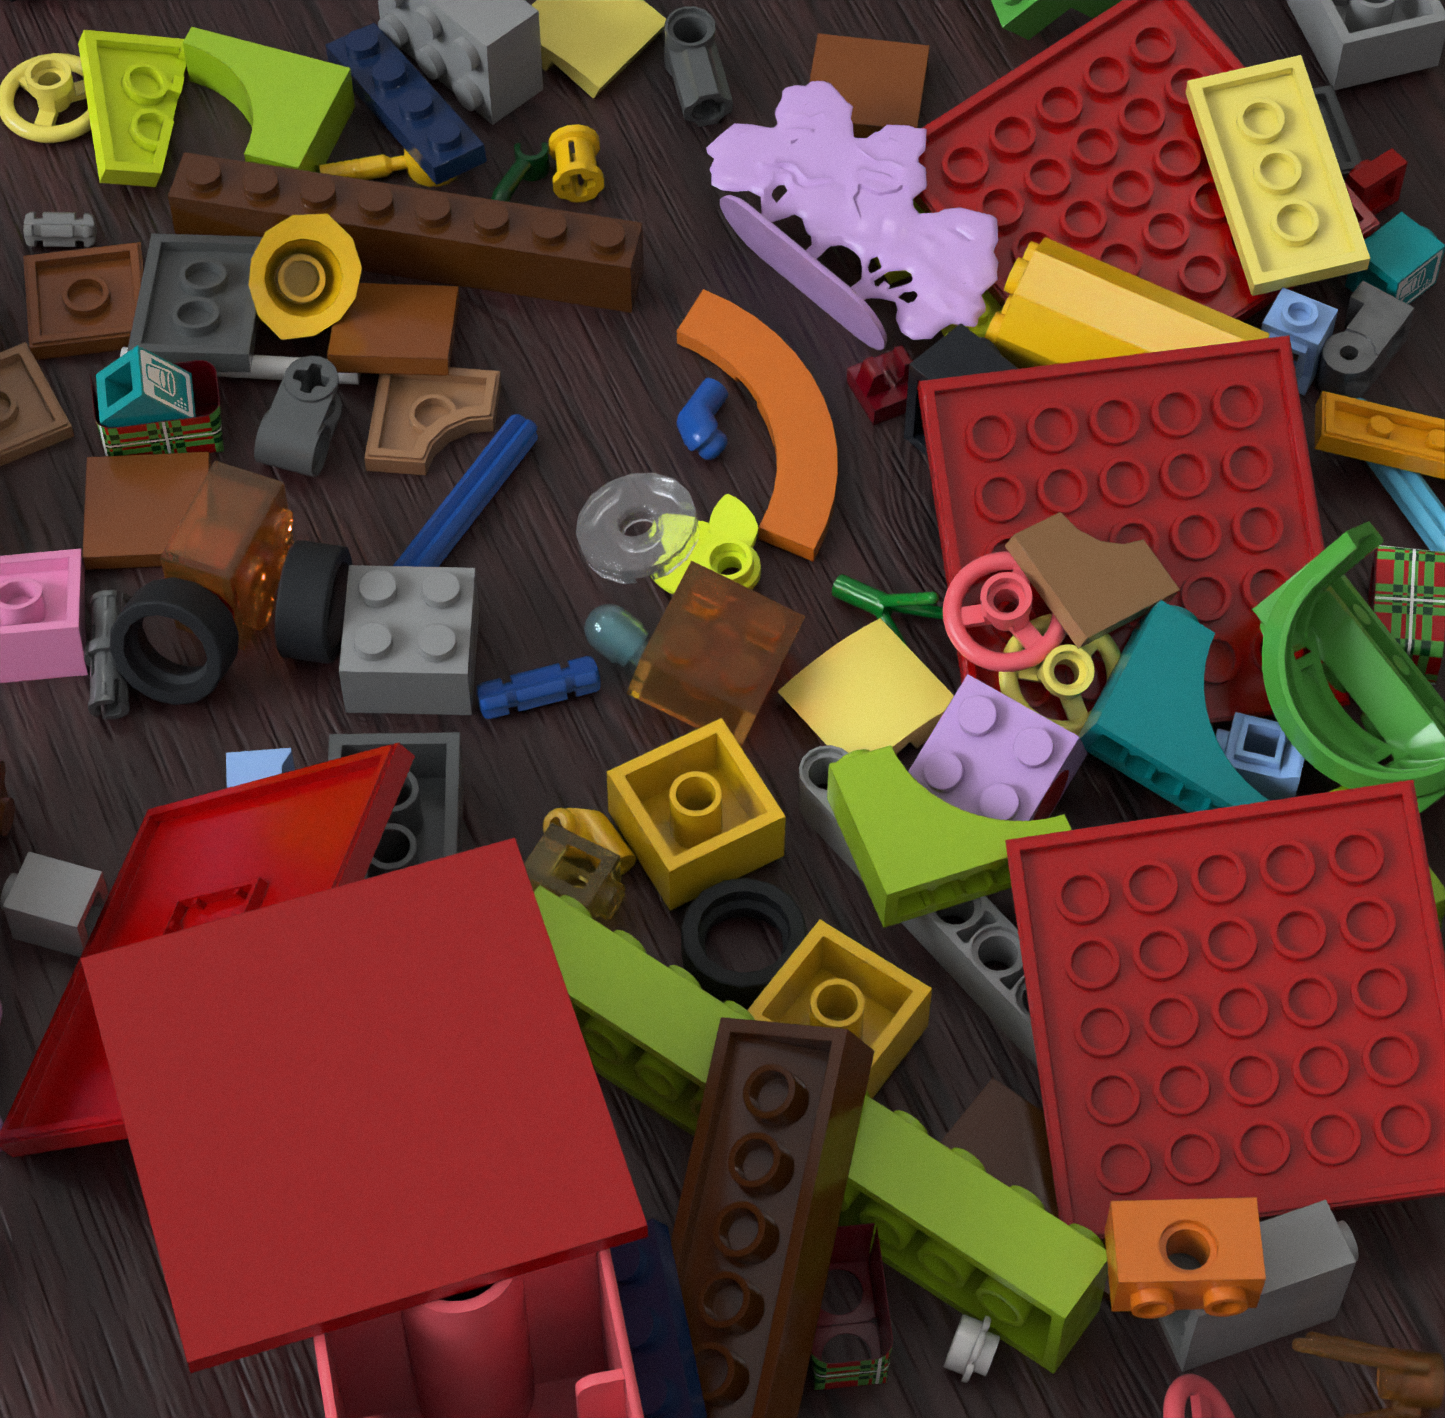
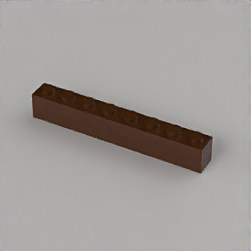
[168,152,644,313]

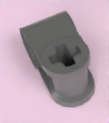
[254,356,343,477]

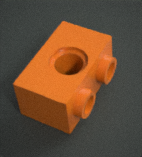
[1104,1197,1266,1319]

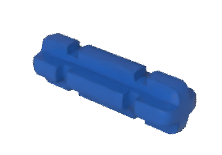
[476,656,601,719]

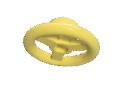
[0,53,91,143]
[999,614,1121,736]

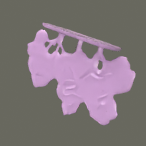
[706,81,999,350]

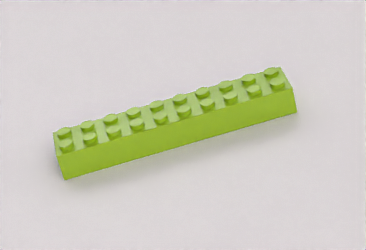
[534,885,1108,1374]

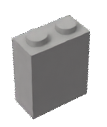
[1158,1200,1359,1372]

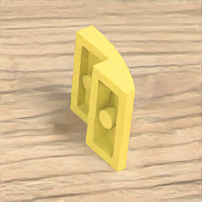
[532,0,666,99]
[777,618,954,754]

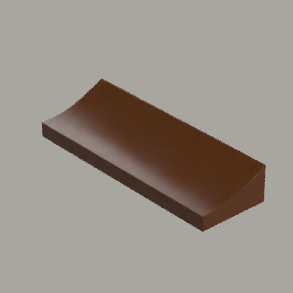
[671,1017,874,1418]

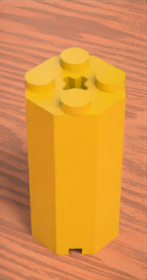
[984,237,1270,369]

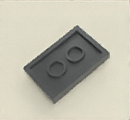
[127,233,262,372]

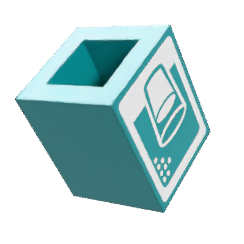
[1345,212,1445,304]
[96,345,196,428]

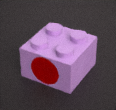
[908,674,1087,821]

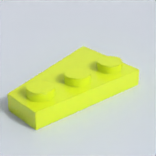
[78,30,186,187]

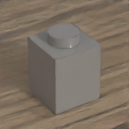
[0,852,109,957]

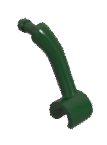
[491,142,550,202]

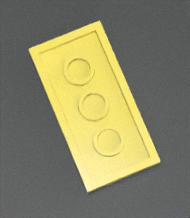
[1186,55,1370,296]

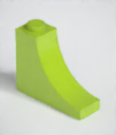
[183,27,355,173]
[827,745,1072,928]

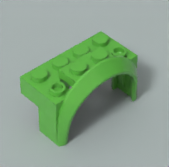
[1252,521,1445,814]

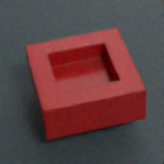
[1345,148,1408,215]

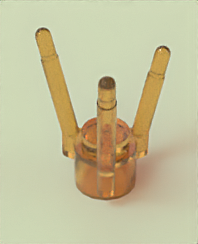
[1292,1332,1445,1418]

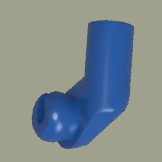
[677,378,728,460]

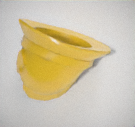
[248,214,362,340]

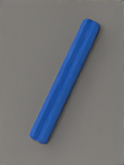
[393,414,538,567]

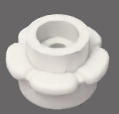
[943,1314,1000,1383]

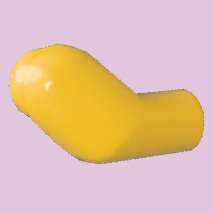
[542,808,636,877]

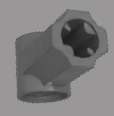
[664,6,733,127]

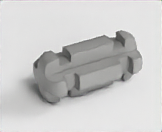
[23,212,97,248]

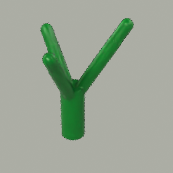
[832,574,943,648]

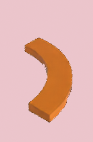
[677,289,838,562]

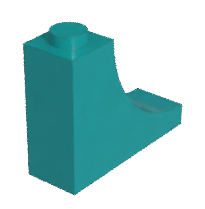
[1079,600,1270,813]

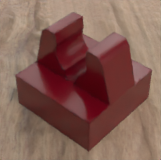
[846,345,913,426]

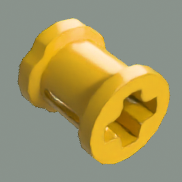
[548,124,604,203]

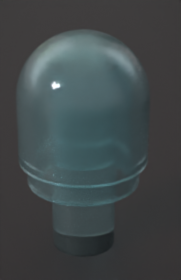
[584,604,667,677]

